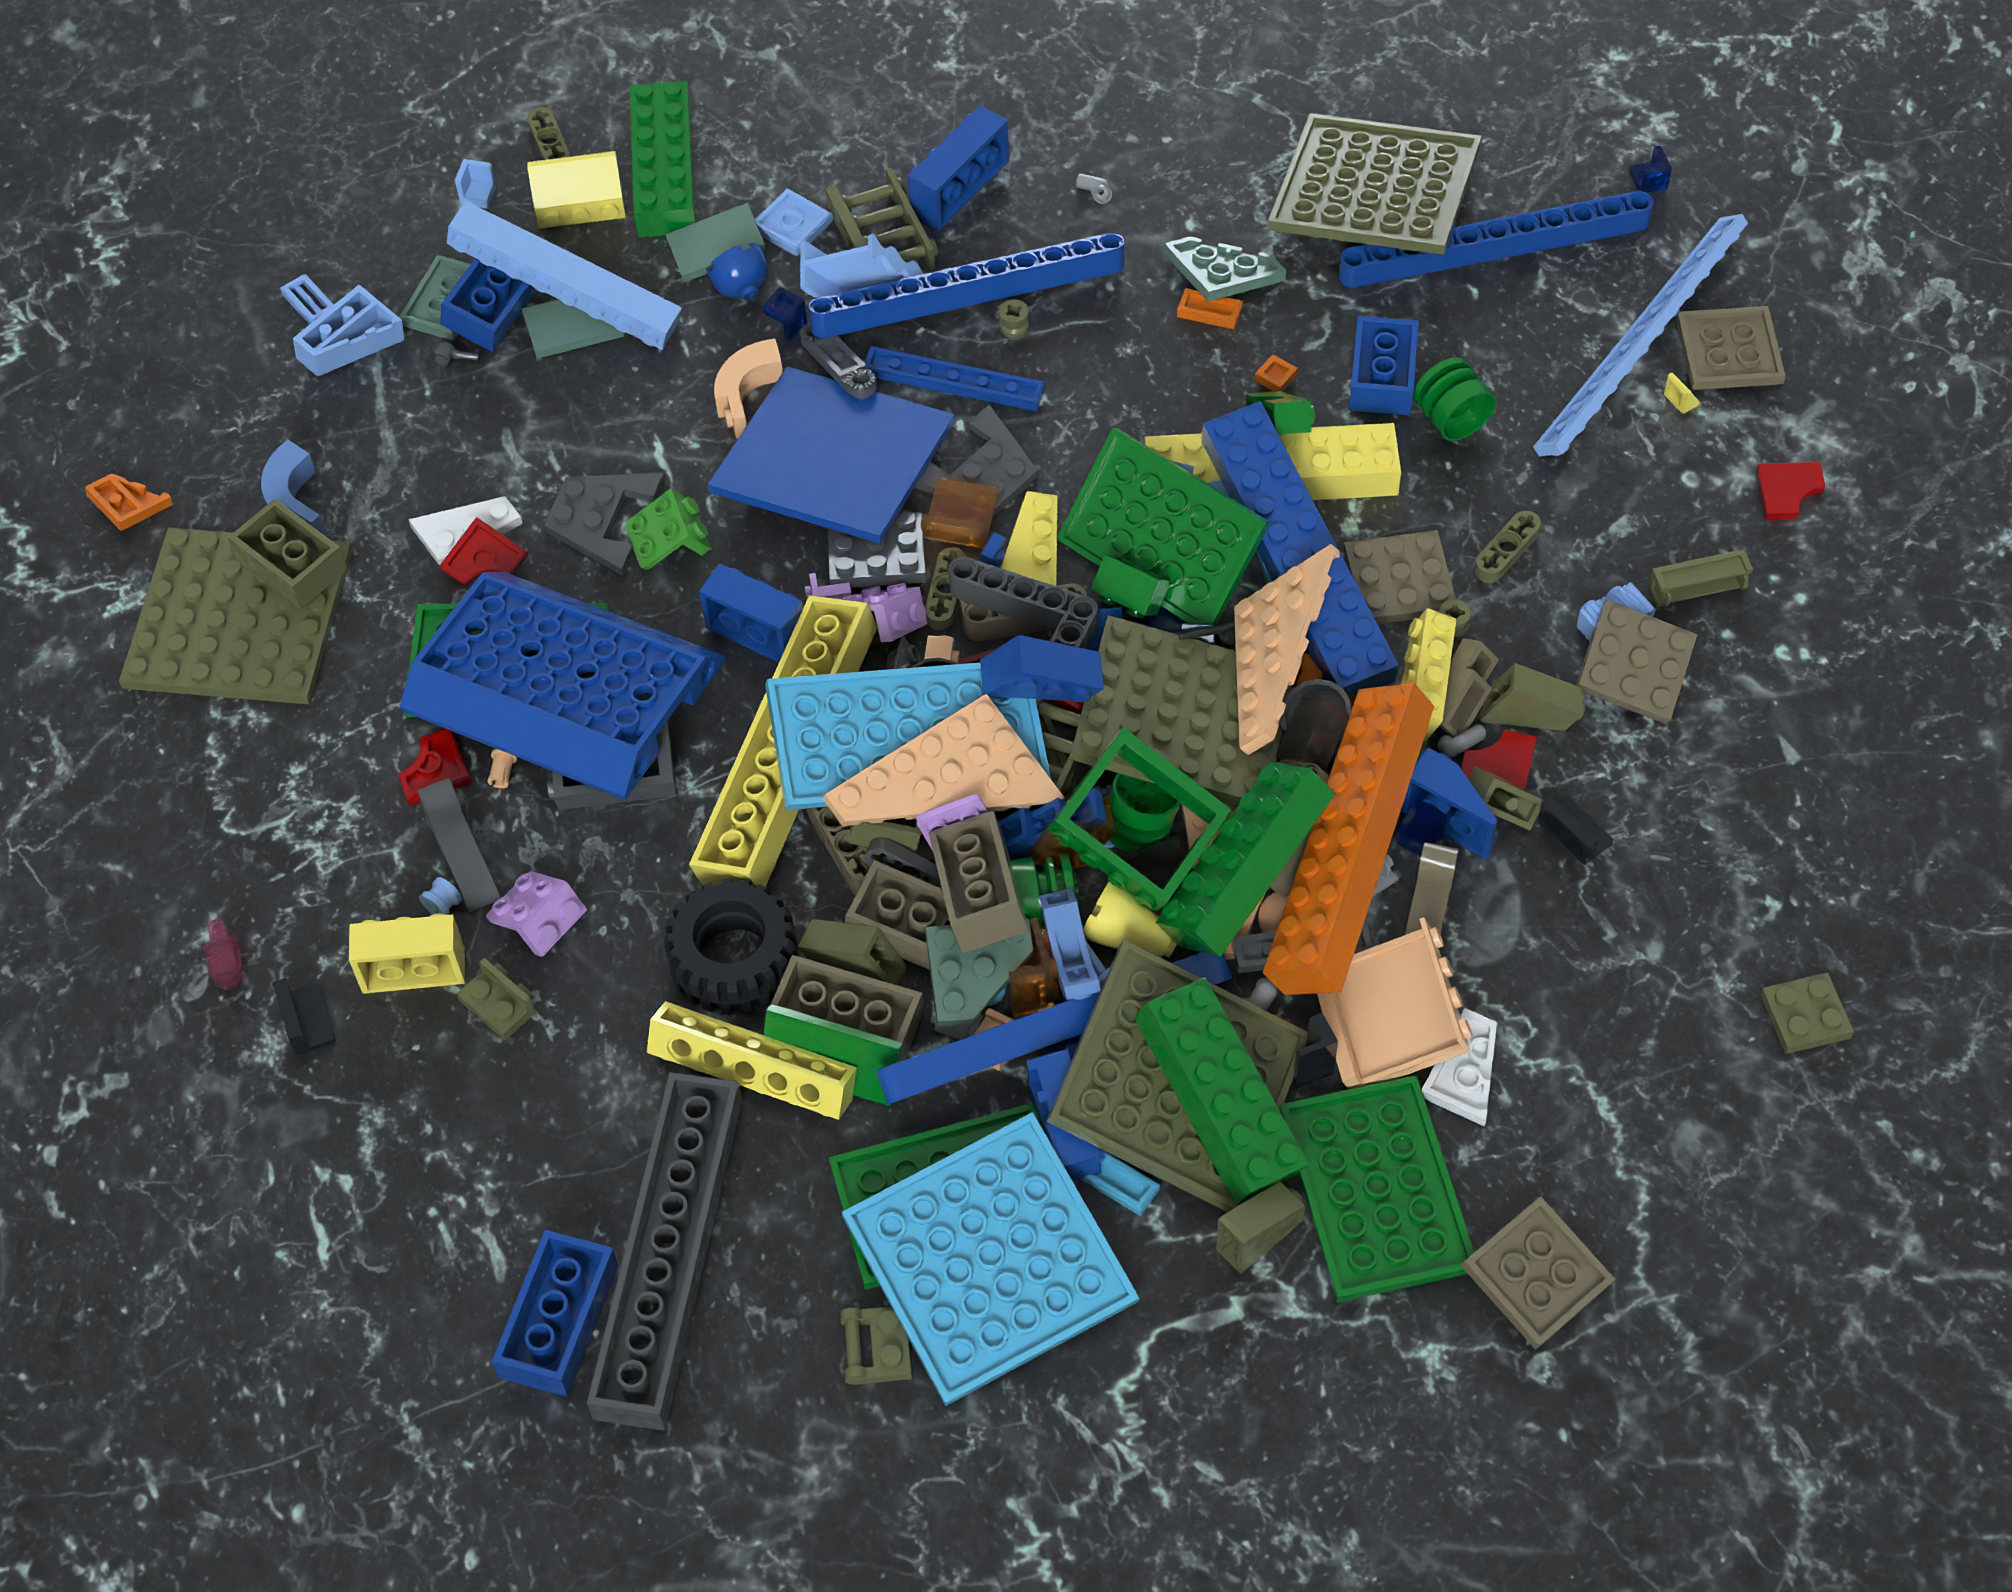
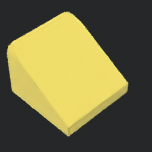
[1664,372,1700,414]

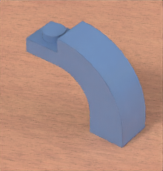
[261,439,326,535]
[1038,888,1101,1000]

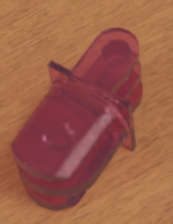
[202,919,244,990]

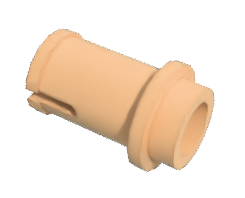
[487,749,517,788]

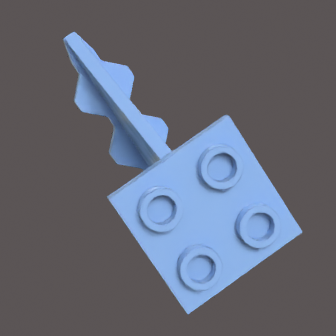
[800,233,923,298]

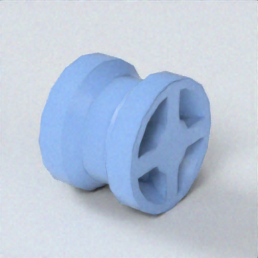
[419,877,463,915]

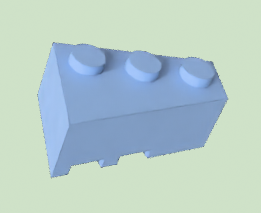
[293,285,404,376]

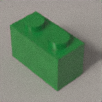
[1090,555,1171,619]

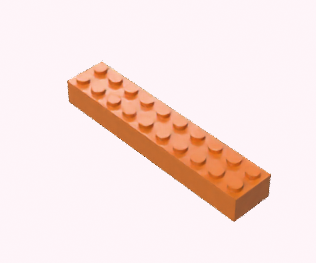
[1263,683,1435,995]

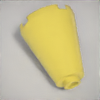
[1083,881,1177,958]

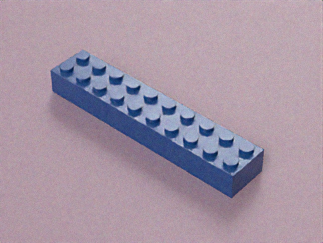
[1201,401,1399,695]

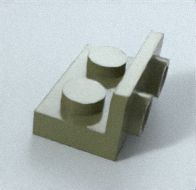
[457,958,535,1040]

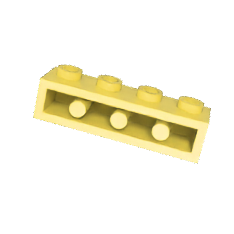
[1401,608,1456,742]

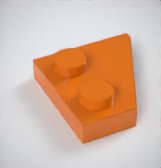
[85,473,172,531]

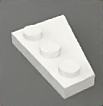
[409,496,523,565]
[1421,1008,1497,1127]

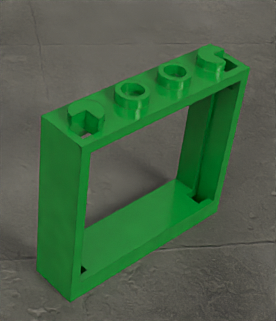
[1047,727,1232,912]

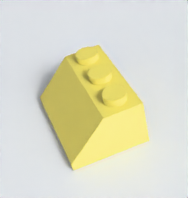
[527,151,626,229]

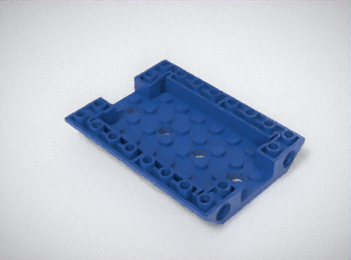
[400,572,726,800]

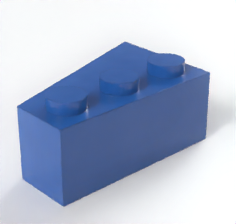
[980,635,1104,702]
[1027,1049,1105,1181]

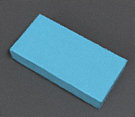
[1081,1151,1160,1216]

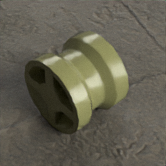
[999,299,1029,338]
[1439,599,1471,640]

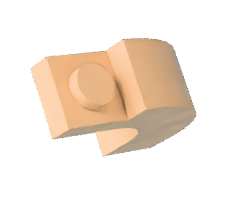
[714,338,783,439]

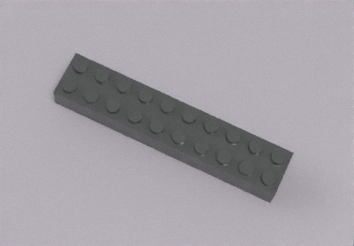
[587,1072,743,1431]

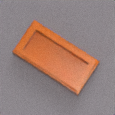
[1177,288,1243,330]

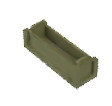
[1648,549,1753,607]

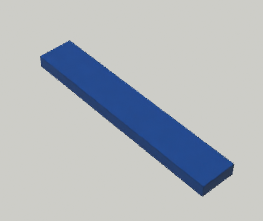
[864,346,1045,412]

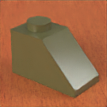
[1468,766,1545,830]

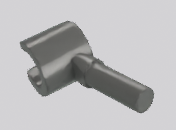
[434,342,479,366]

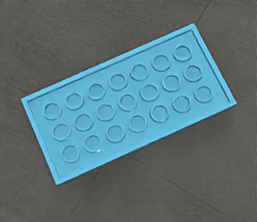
[765,663,1051,810]

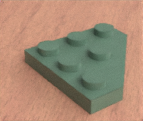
[1164,237,1287,301]
[925,919,1033,1028]

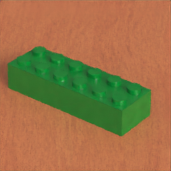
[630,81,696,238]
[1155,762,1335,957]
[1133,977,1309,1205]

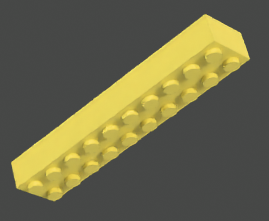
[689,595,878,887]

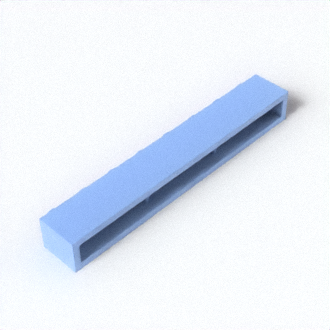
[447,201,682,350]

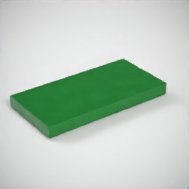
[764,1004,903,1106]

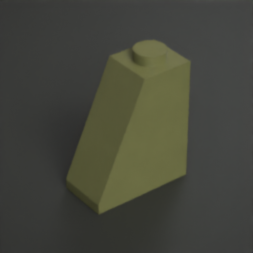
[1480,663,1585,731]
[797,919,907,986]
[1216,1181,1305,1274]

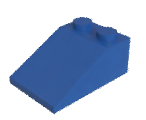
[1401,748,1498,860]

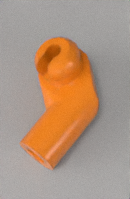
[1296,653,1323,686]

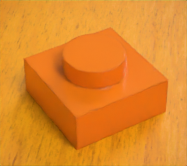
[1255,354,1298,392]

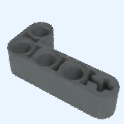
[417,778,500,912]

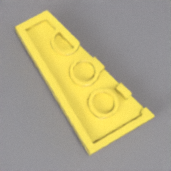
[1001,491,1057,586]

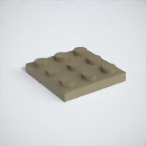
[1676,306,1786,390]
[1343,530,1456,624]
[1576,599,1697,724]
[1461,1196,1616,1350]

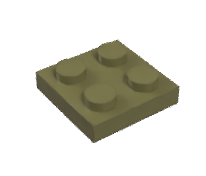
[1760,973,1854,1054]

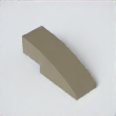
[1439,638,1499,738]

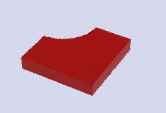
[1756,462,1825,521]
[439,517,529,587]
[397,728,471,805]
[1461,730,1537,790]

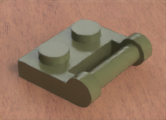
[840,1306,912,1385]

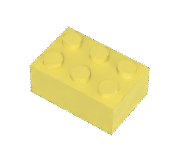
[349,913,465,994]

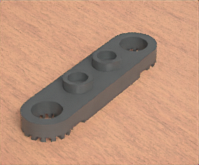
[800,323,877,398]

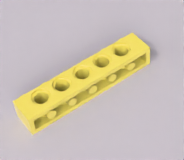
[647,1001,857,1120]

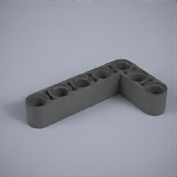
[948,557,1098,649]

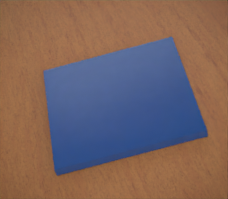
[708,367,955,543]

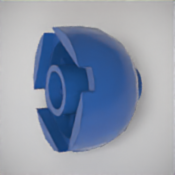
[706,243,768,300]

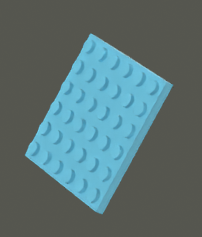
[842,1112,1139,1406]

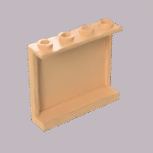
[1317,917,1473,1089]

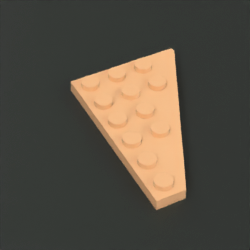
[1234,544,1340,755]
[823,694,1064,826]

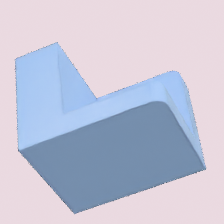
[455,159,497,209]

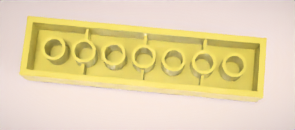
[1145,423,1401,500]

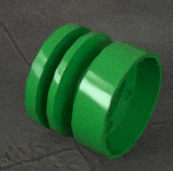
[1413,357,1497,441]
[1101,773,1180,854]
[1010,853,1080,930]

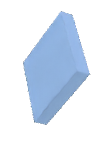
[755,189,833,257]

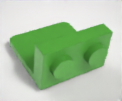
[625,488,711,570]

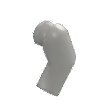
[1076,173,1112,204]
[1437,725,1486,757]
[1242,978,1277,1011]

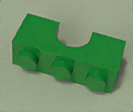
[1245,391,1315,435]

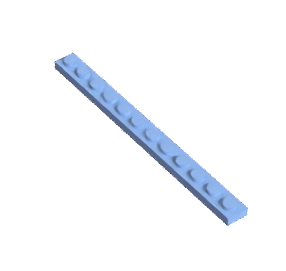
[1533,214,1748,456]

